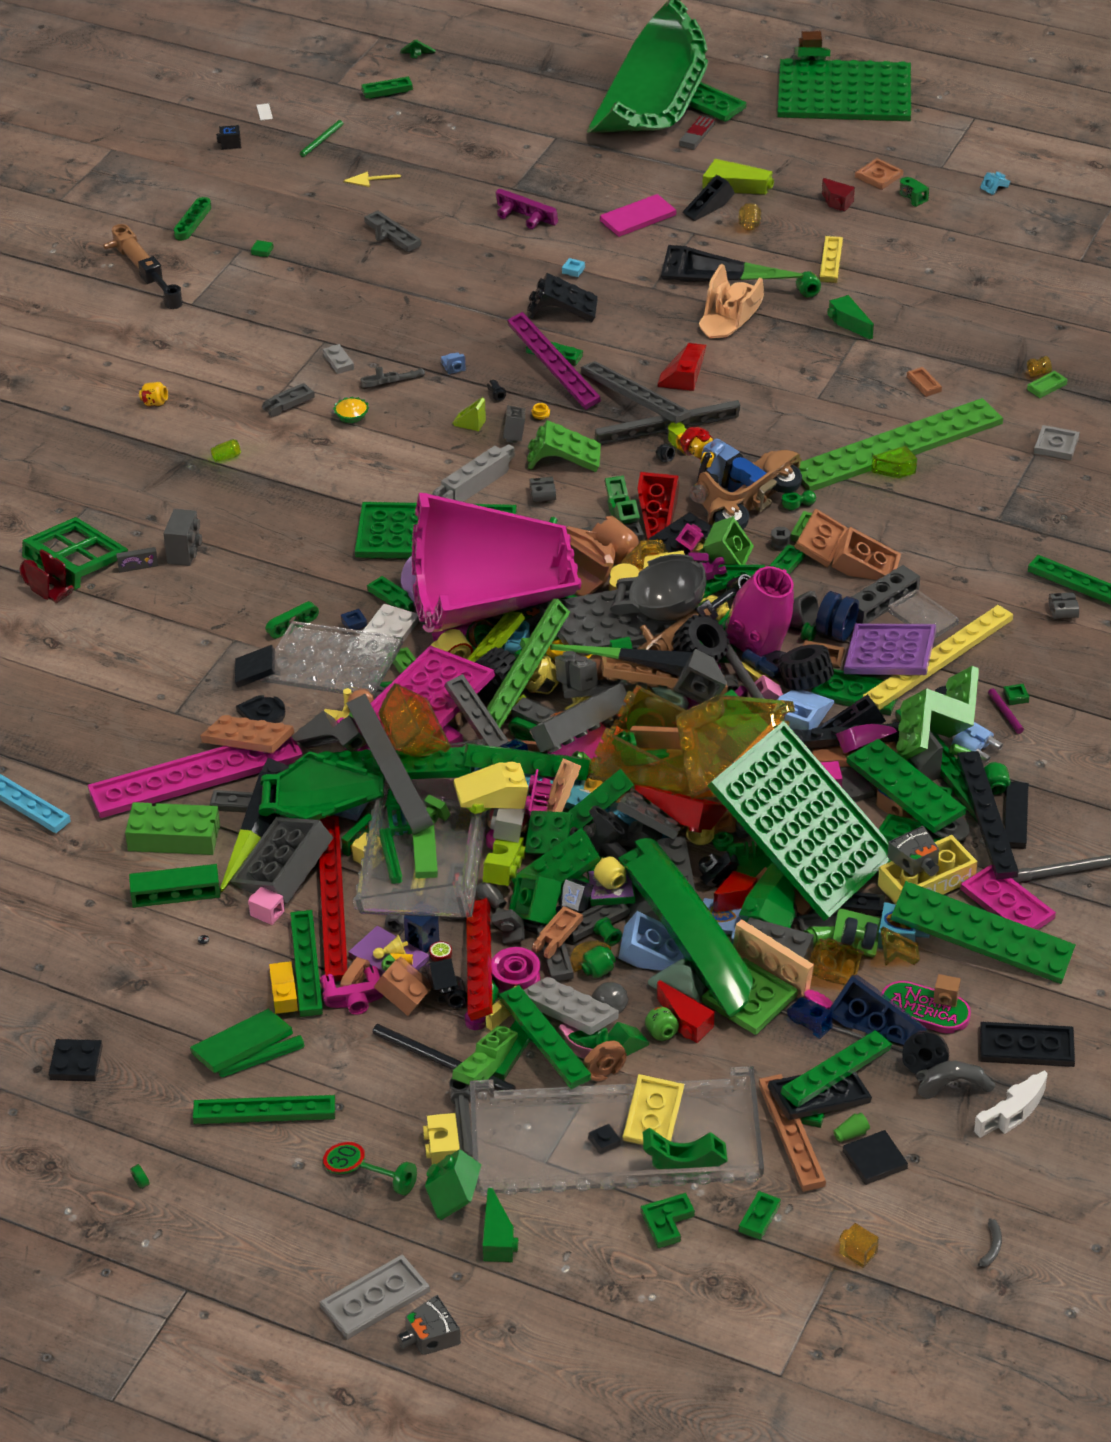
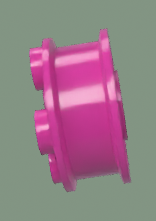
[491,947,541,993]

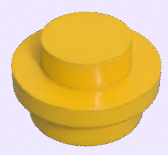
[531,403,550,420]

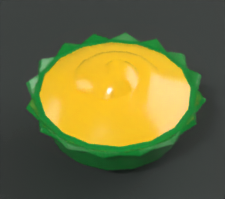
[333,397,370,423]

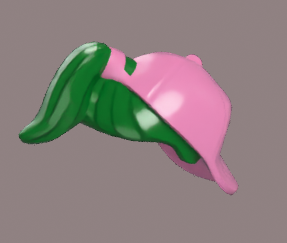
[559,1023,609,1058]

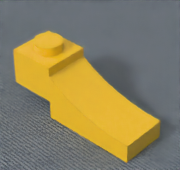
[269,961,298,1014]

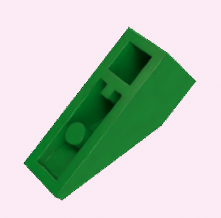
[827,295,874,339]
[483,1188,519,1262]

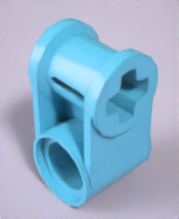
[502,620,530,655]

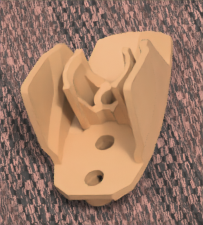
[699,264,764,338]

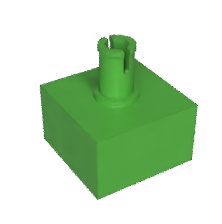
[699,516,754,565]

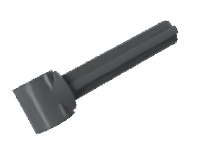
[449,1077,474,1157]

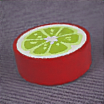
[430,941,452,962]

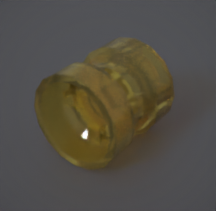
[1027,356,1052,378]

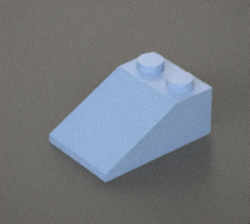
[619,911,685,971]

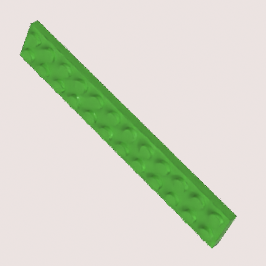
[799,398,1003,491]

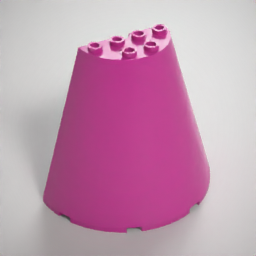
[412,493,581,633]

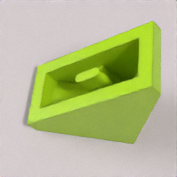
[452,397,486,431]

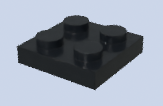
[49,1039,103,1081]

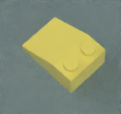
[453,762,528,809]

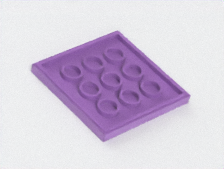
[844,624,936,675]

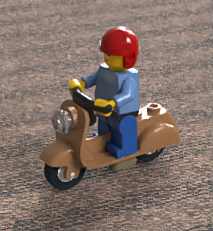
[680,427,802,530]

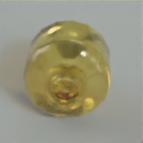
[738,203,762,230]

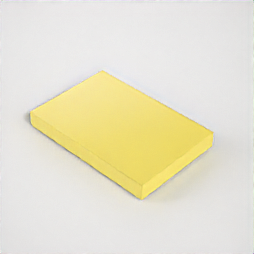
[622,1074,684,1145]

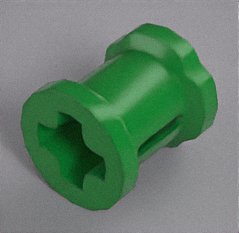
[594,917,623,947]

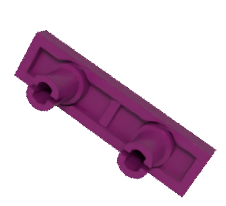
[495,188,558,229]

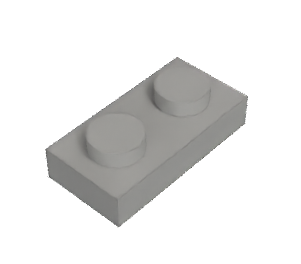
[323,344,354,374]

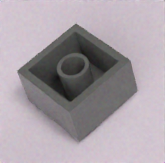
[163,509,202,566]

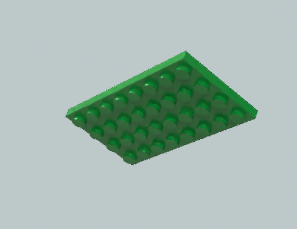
[355,502,517,559]

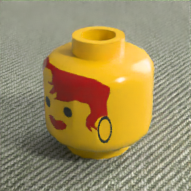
[139,382,168,407]

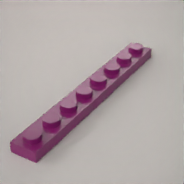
[507,312,601,410]

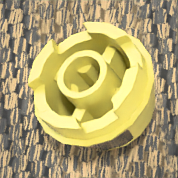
[525,656,559,695]

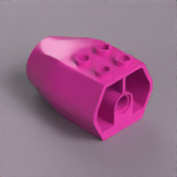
[725,566,794,656]

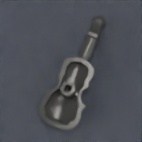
[360,367,425,387]

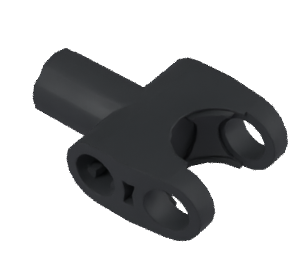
[569,806,628,861]

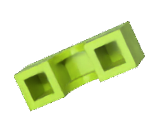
[483,837,526,886]

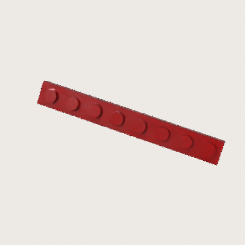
[466,898,493,1021]

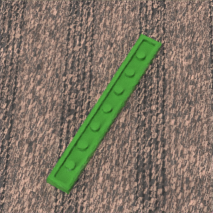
[487,598,570,728]

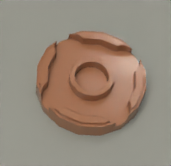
[583,1041,627,1081]

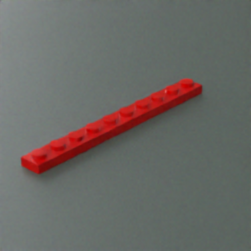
[319,816,348,982]

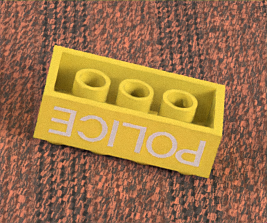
[878,835,978,905]

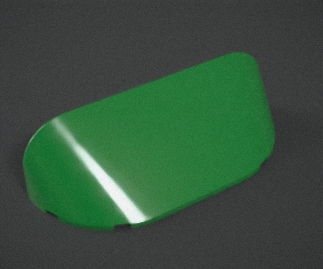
[587,0,708,133]

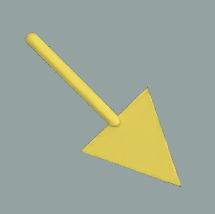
[343,172,401,187]

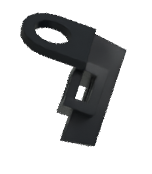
[698,852,740,887]

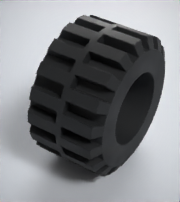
[673,614,730,663]
[778,644,834,690]
[475,647,516,701]

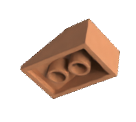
[832,527,901,580]

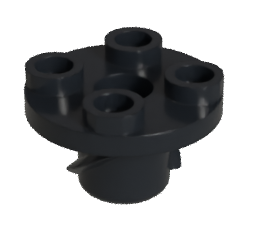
[902,1031,949,1075]

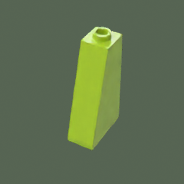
[702,159,774,195]

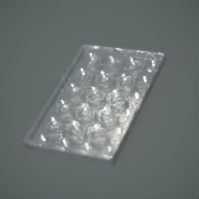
[261,621,404,697]

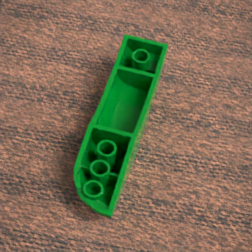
[618,838,753,1018]

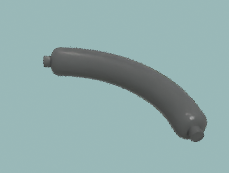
[978,1218,1002,1268]

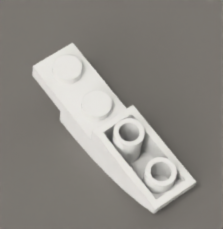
[974,1070,1048,1138]

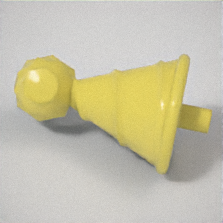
[373,935,408,960]

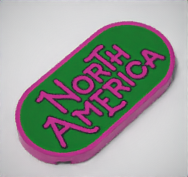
[882,981,971,1034]

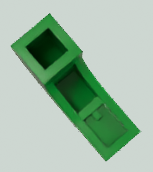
[604,475,640,525]
[643,1128,728,1175]

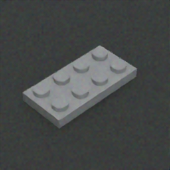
[524,977,619,1035]

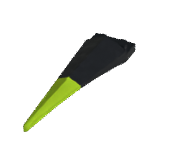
[220,758,289,892]

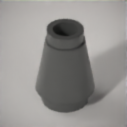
[476,881,507,910]

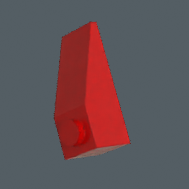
[657,980,714,1043]

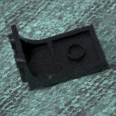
[527,273,598,322]

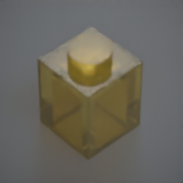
[839,1223,879,1268]

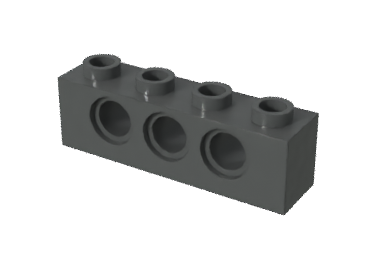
[851,565,920,624]

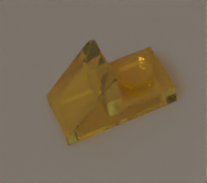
[880,926,920,966]

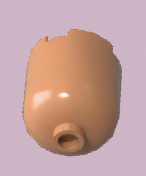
[592,516,639,564]

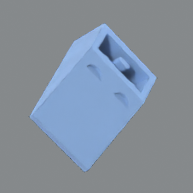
[770,690,834,730]

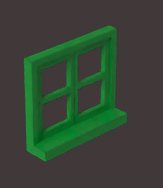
[22,517,128,590]

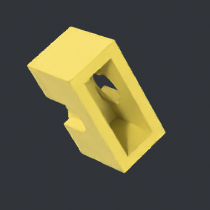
[423,1113,460,1164]

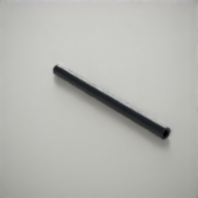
[373,1024,516,1096]

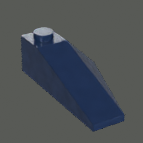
[827,975,927,1045]

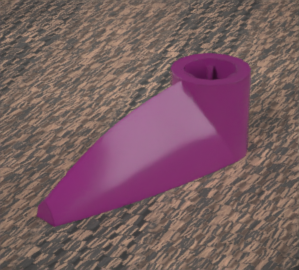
[836,724,897,753]

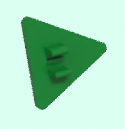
[400,40,435,59]

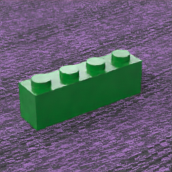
[129,864,221,908]

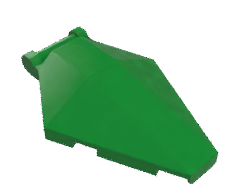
[259,751,384,820]

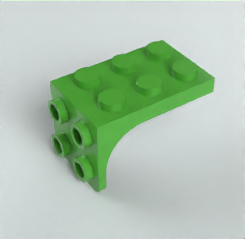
[527,420,601,472]

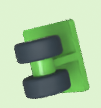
[831,909,881,957]

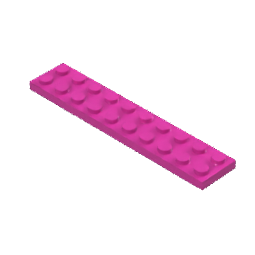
[88,736,303,819]

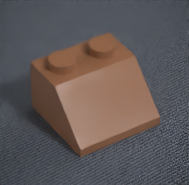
[374,956,432,1016]

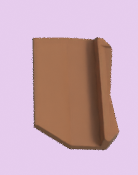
[566,526,615,596]

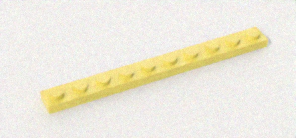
[863,605,1013,710]

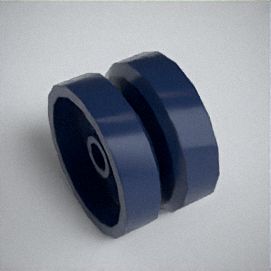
[815,591,859,642]

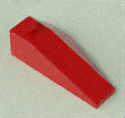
[658,343,706,391]
[637,472,680,542]
[634,785,728,833]

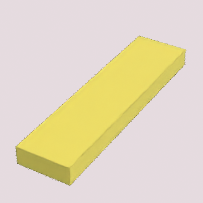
[820,236,843,283]

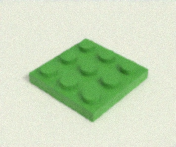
[702,958,798,1035]

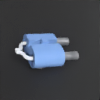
[951,722,1003,763]

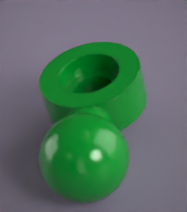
[781,490,816,510]

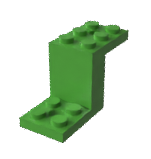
[896,666,979,760]

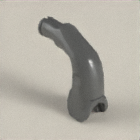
[916,1061,995,1099]

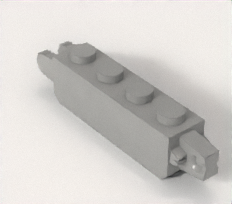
[432,444,515,502]

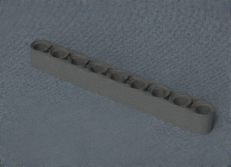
[346,694,434,835]

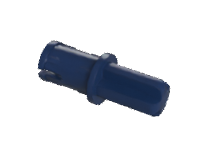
[742,649,779,678]

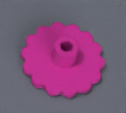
[804,990,833,1010]

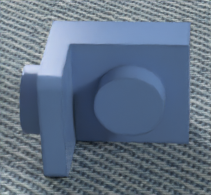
[441,352,466,375]

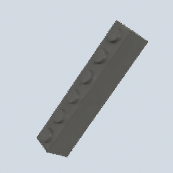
[530,682,632,753]

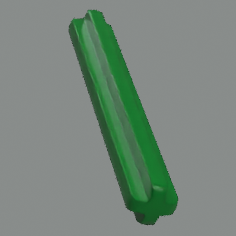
[379,827,402,884]
[218,1035,305,1078]

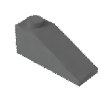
[503,405,525,443]

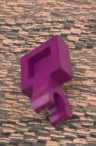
[698,557,727,580]

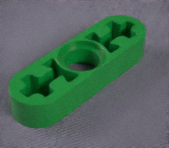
[265,601,319,639]

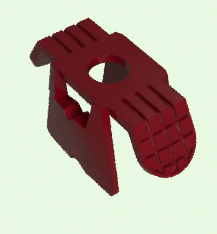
[19,549,74,603]

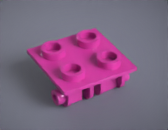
[525,769,552,822]

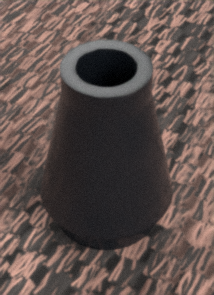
[445,976,467,1008]

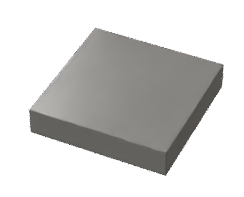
[1034,425,1080,460]

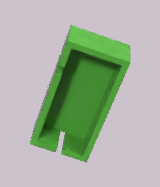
[125,802,220,855]

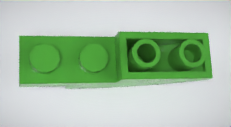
[452,1026,518,1086]

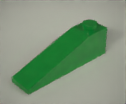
[739,862,795,928]

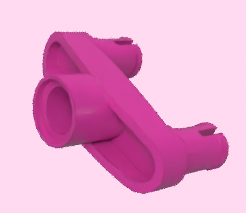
[320,966,384,1015]

